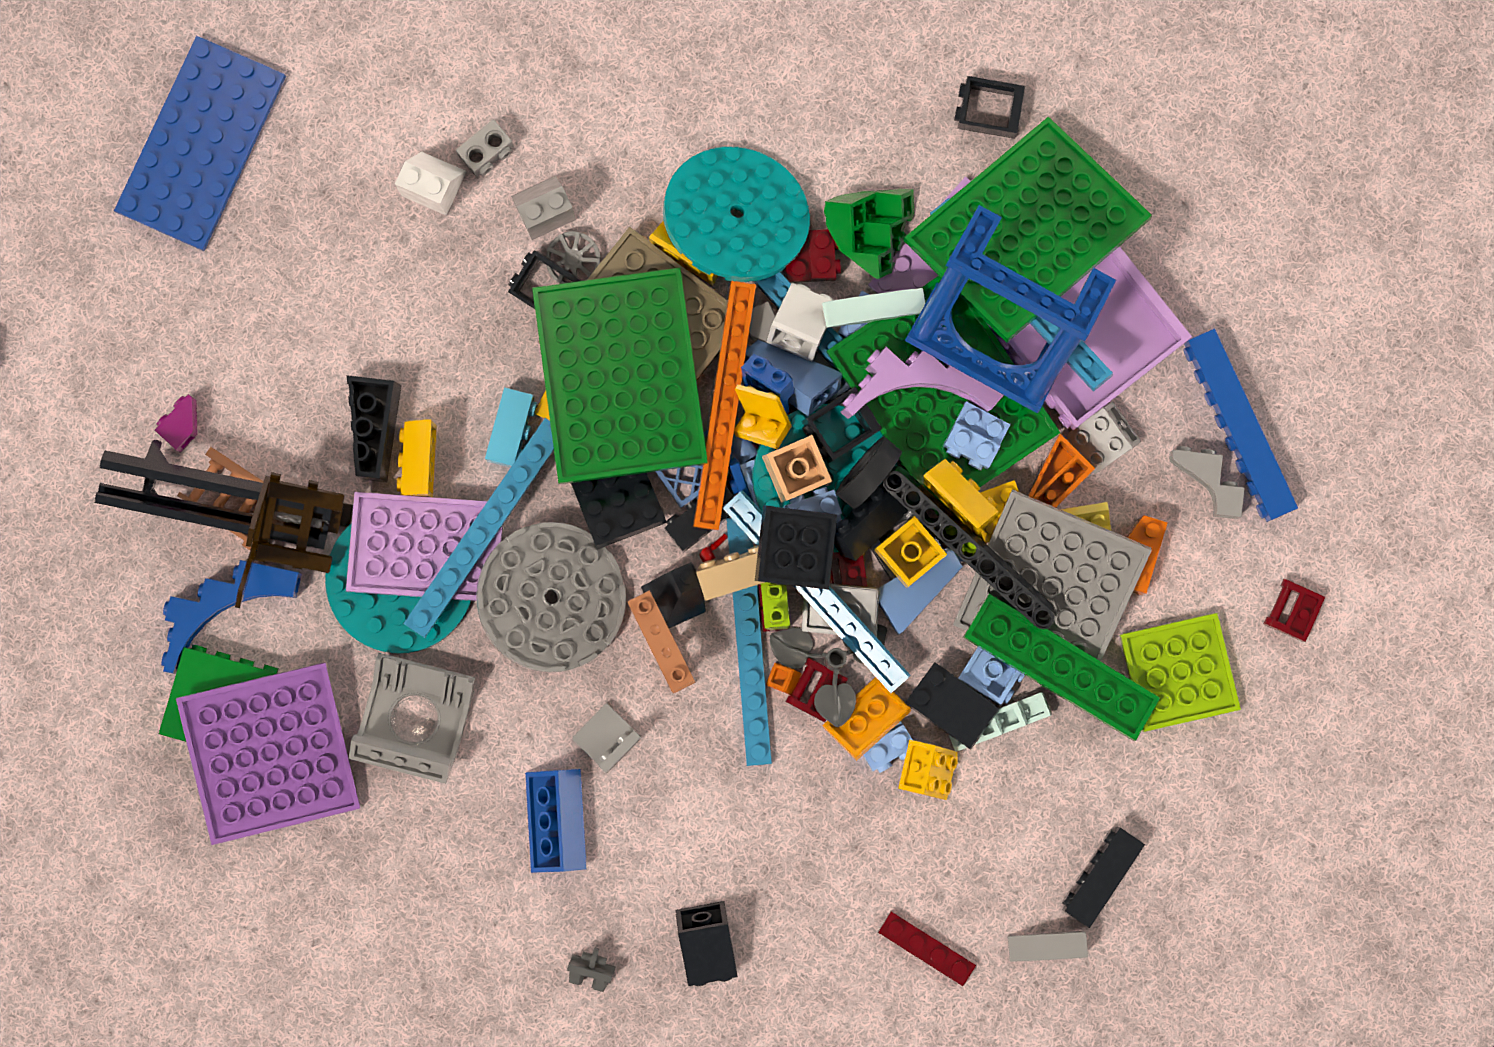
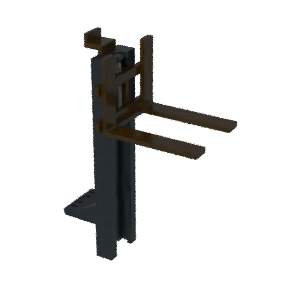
[94,440,353,608]

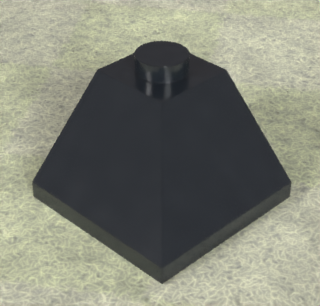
[641,562,706,629]

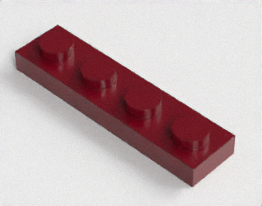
[878,911,976,986]

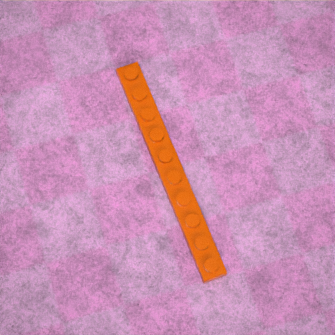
[693,281,756,531]

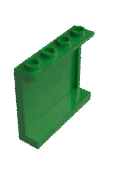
[158,644,279,742]

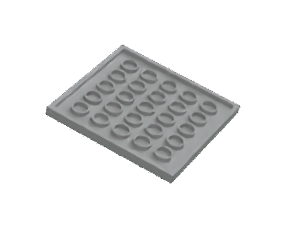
[953,489,1152,661]

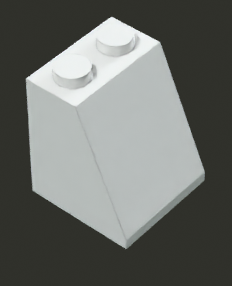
[395,152,466,216]
[767,283,833,362]

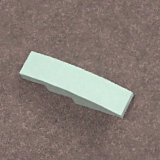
[822,288,925,328]
[949,692,1052,752]

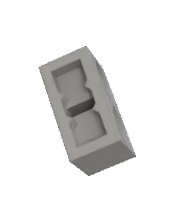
[456,119,514,177]

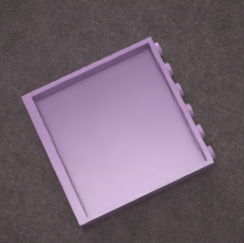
[988,246,1192,430]

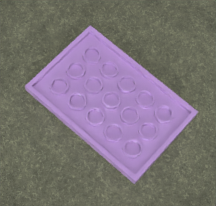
[346,492,503,601]

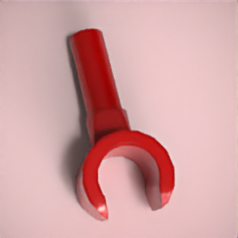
[699,534,728,562]

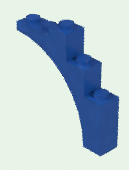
[161,560,302,674]

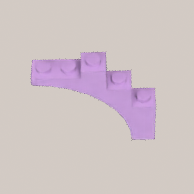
[841,347,1004,419]

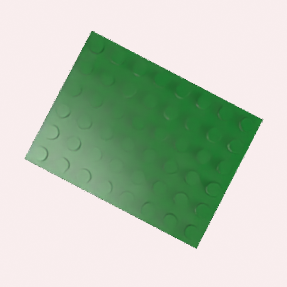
[904,117,1152,343]
[532,268,708,484]
[826,276,1060,516]

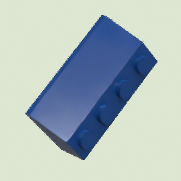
[525,769,587,873]

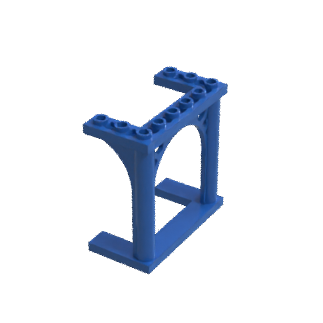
[905,205,1116,413]

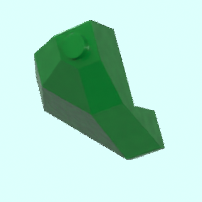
[824,189,914,279]

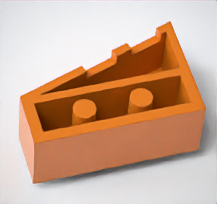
[1027,434,1095,508]
[1126,515,1168,595]

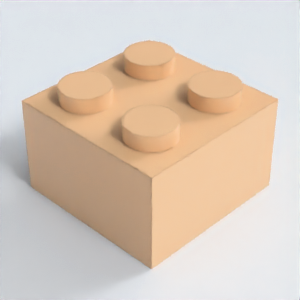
[762,435,832,502]

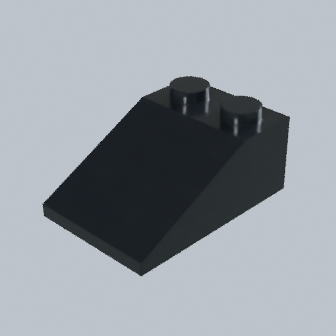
[905,662,1000,750]

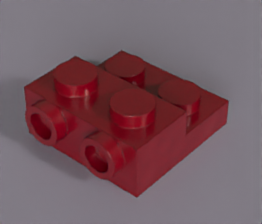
[786,229,841,283]

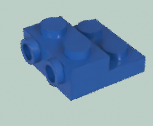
[741,354,794,414]

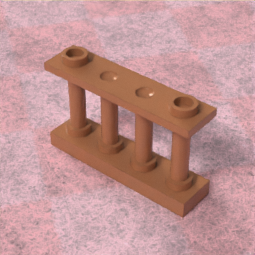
[177,446,279,550]
[627,590,696,694]

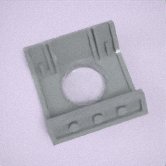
[349,653,475,784]

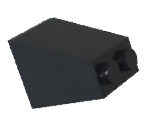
[675,901,738,986]

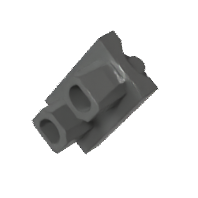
[567,947,616,992]

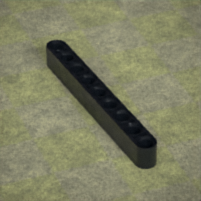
[883,466,1056,629]

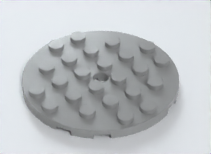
[476,522,626,672]

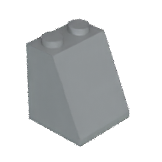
[511,176,576,240]

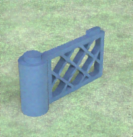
[656,415,759,508]

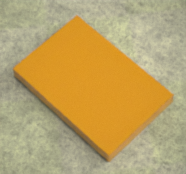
[822,677,911,761]

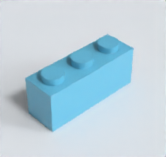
[485,387,537,468]

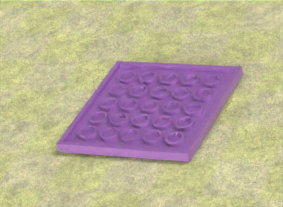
[176,662,360,845]

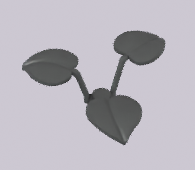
[770,624,887,727]

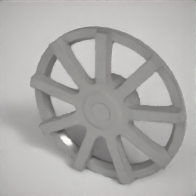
[546,231,601,284]

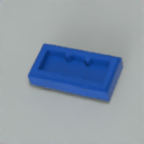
[728,457,752,500]

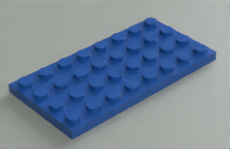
[114,35,286,251]

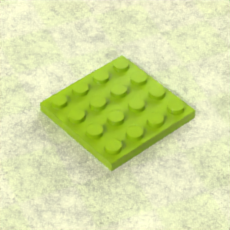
[1119,613,1241,732]

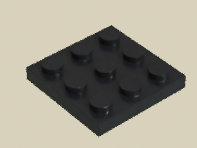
[571,472,667,549]
[755,505,837,590]

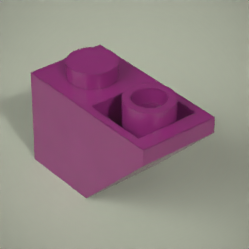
[154,394,198,453]

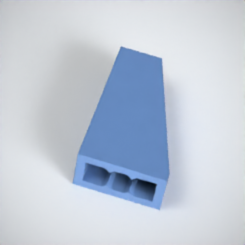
[744,340,842,416]
[879,547,963,635]

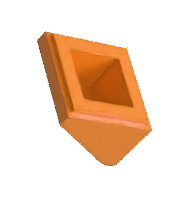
[765,662,802,696]

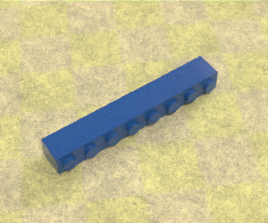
[1183,329,1298,522]

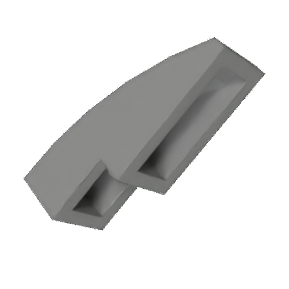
[1008,931,1088,962]

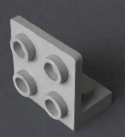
[1067,402,1141,474]
[572,704,642,773]

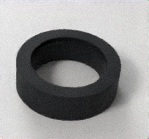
[836,436,902,509]

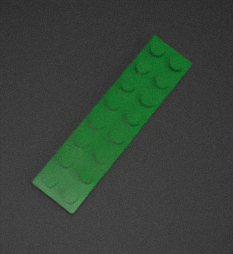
[963,594,1160,741]

